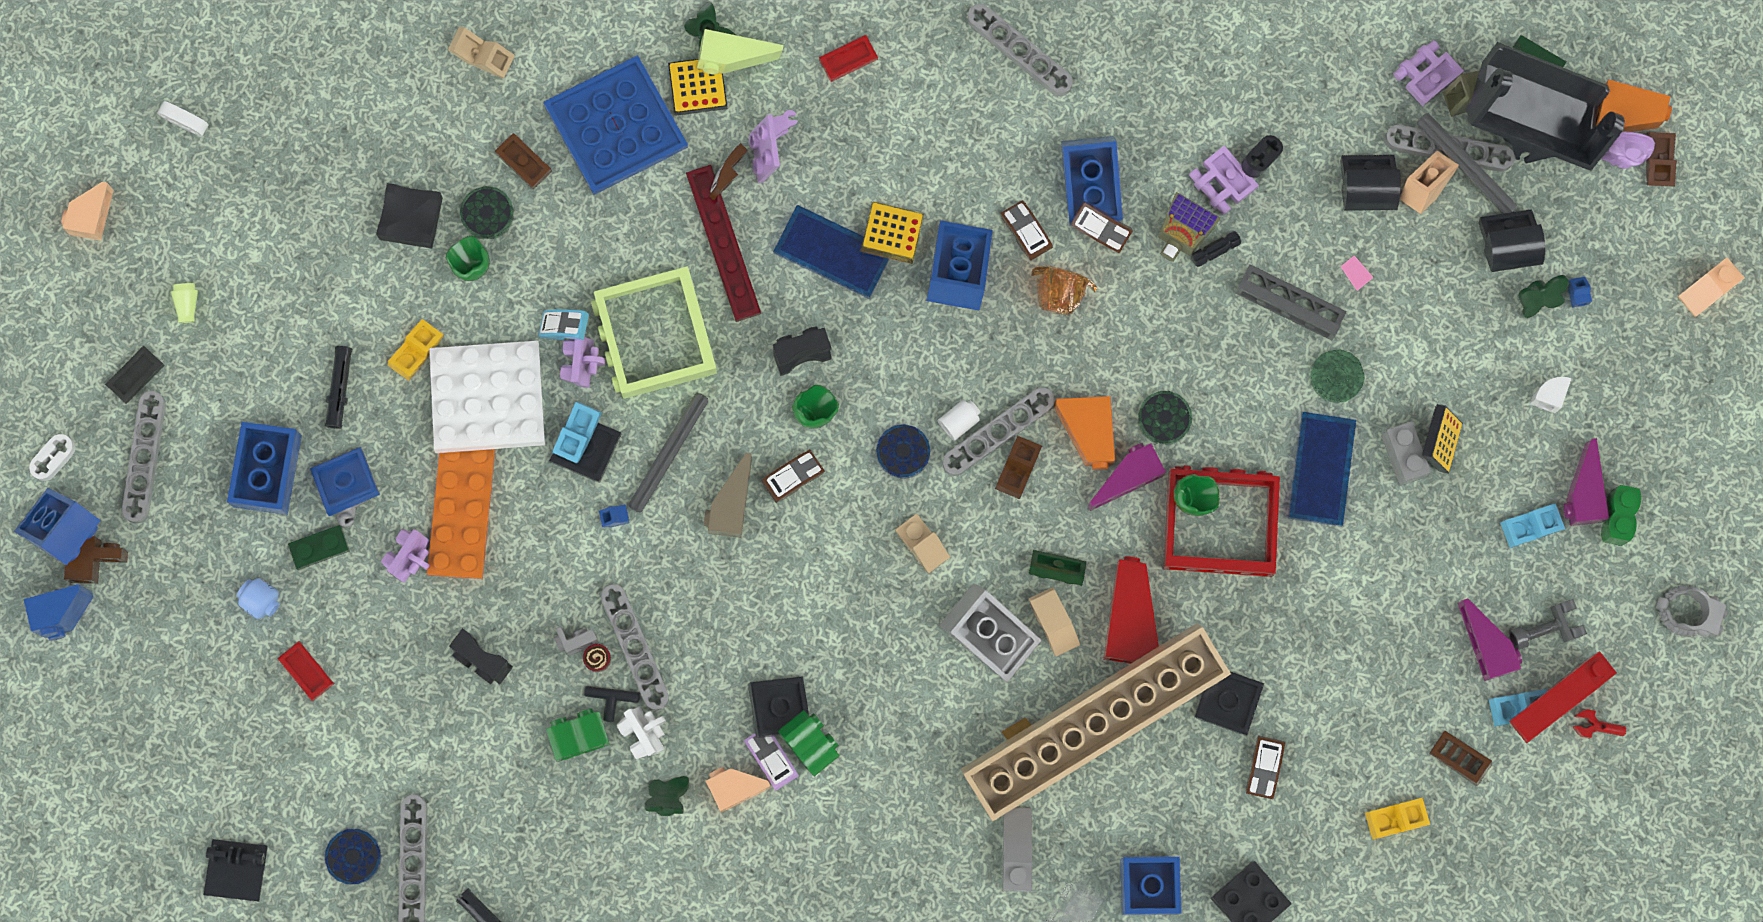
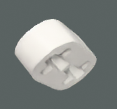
[157,101,209,137]
[29,434,75,481]

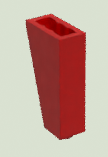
[1103,556,1159,664]

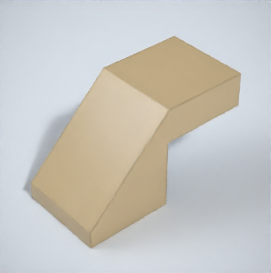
[448,27,515,78]
[1029,587,1080,656]

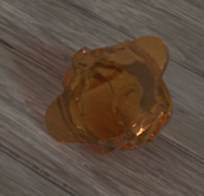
[1031,265,1097,316]

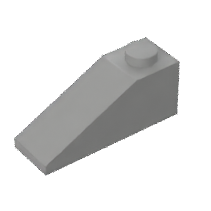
[1002,807,1032,892]

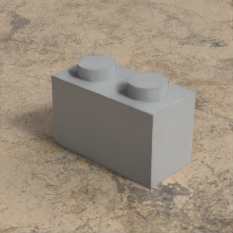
[1381,422,1431,486]

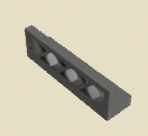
[1235,264,1347,341]

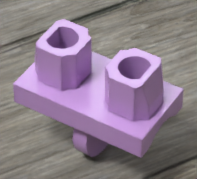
[560,336,606,388]
[381,529,430,583]

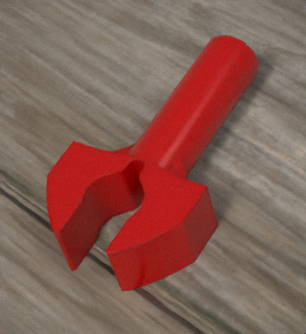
[1573,709,1627,739]

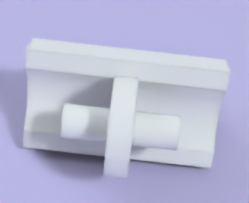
[617,707,666,759]

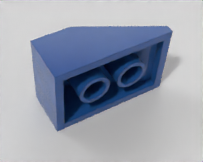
[1061,136,1123,226]
[926,220,993,311]
[14,488,101,565]

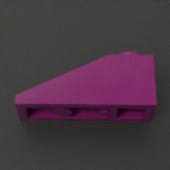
[1563,438,1609,526]
[1088,443,1166,511]
[1457,598,1522,681]

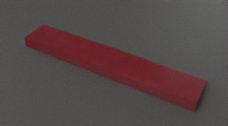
[686,165,761,322]

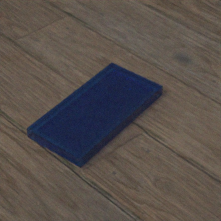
[773,205,893,299]
[1288,412,1356,527]

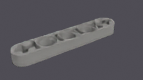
[968,4,1073,97]
[1385,125,1515,172]
[943,388,1054,476]
[122,391,166,524]
[601,584,669,711]
[398,794,428,922]

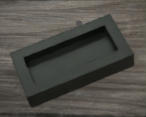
[105,345,165,404]

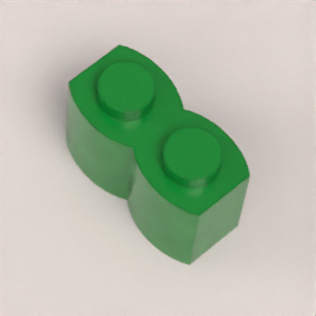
[1601,485,1641,546]
[546,709,610,762]
[778,710,840,777]

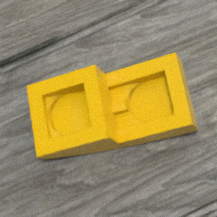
[387,319,444,381]
[1365,797,1430,840]

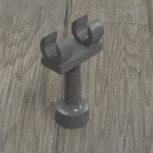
[1509,599,1587,650]

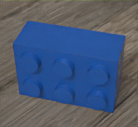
[227,422,302,515]

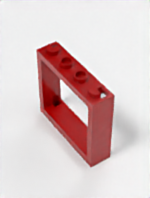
[1163,465,1280,577]

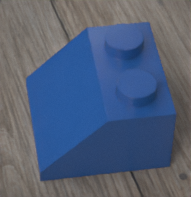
[23,584,93,641]

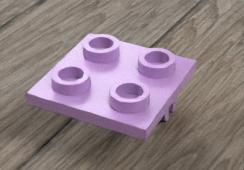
[749,110,797,183]

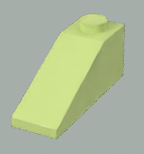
[697,29,784,74]

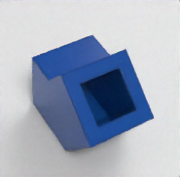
[1568,277,1592,308]
[599,504,630,527]

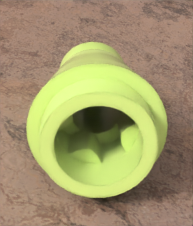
[171,283,198,323]

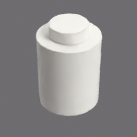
[937,400,981,441]

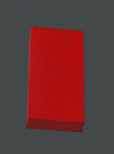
[819,35,878,82]
[277,641,335,701]

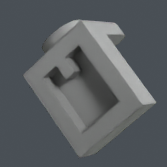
[554,626,599,656]

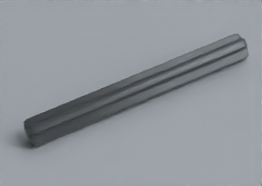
[1417,113,1517,213]
[629,392,708,513]

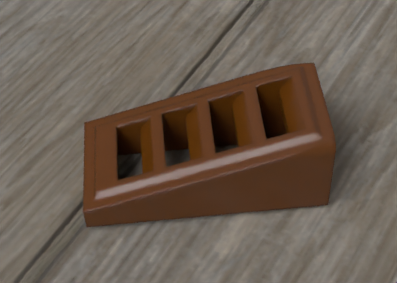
[1429,731,1492,787]

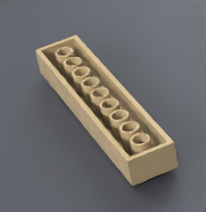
[961,623,1231,822]

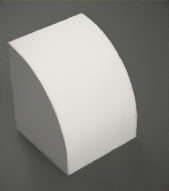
[1530,377,1571,413]

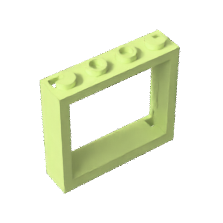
[591,266,717,399]

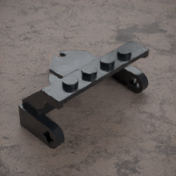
[1466,42,1625,171]

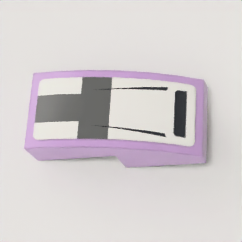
[744,734,799,791]

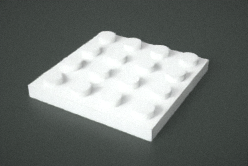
[429,341,545,453]

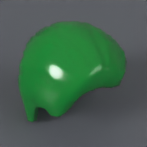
[445,236,490,281]
[792,385,839,429]
[1174,474,1220,516]

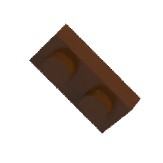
[495,133,552,190]

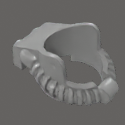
[1656,585,1728,638]

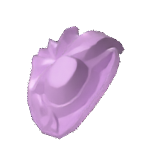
[1601,132,1655,169]

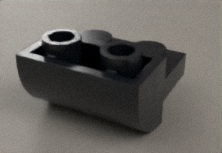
[1340,155,1401,211]
[1478,209,1545,272]

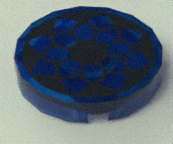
[876,424,931,479]
[325,829,382,885]

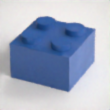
[1120,857,1182,915]

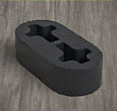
[1241,135,1283,178]

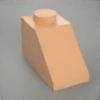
[1400,150,1459,214]
[61,182,114,241]
[1678,258,1745,317]
[706,767,771,813]

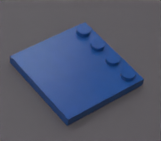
[543,55,688,195]

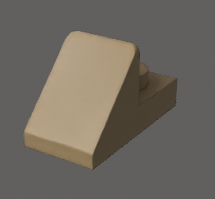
[895,514,950,574]

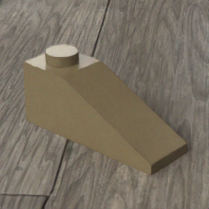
[704,453,752,538]

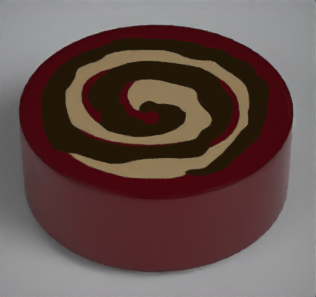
[583,644,611,672]

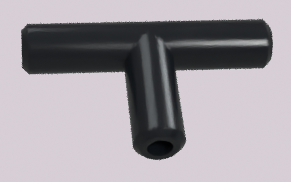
[584,686,640,723]

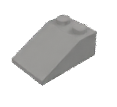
[939,583,1042,682]

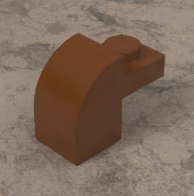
[64,536,128,584]

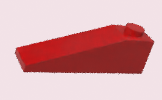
[1509,651,1617,743]

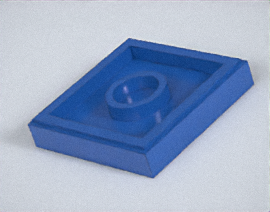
[310,447,380,516]

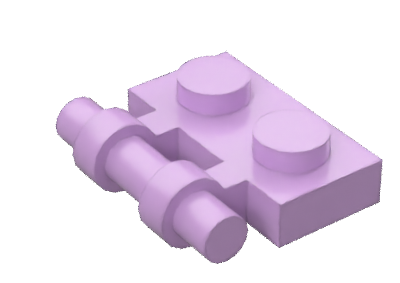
[1393,40,1464,107]
[1189,146,1259,215]

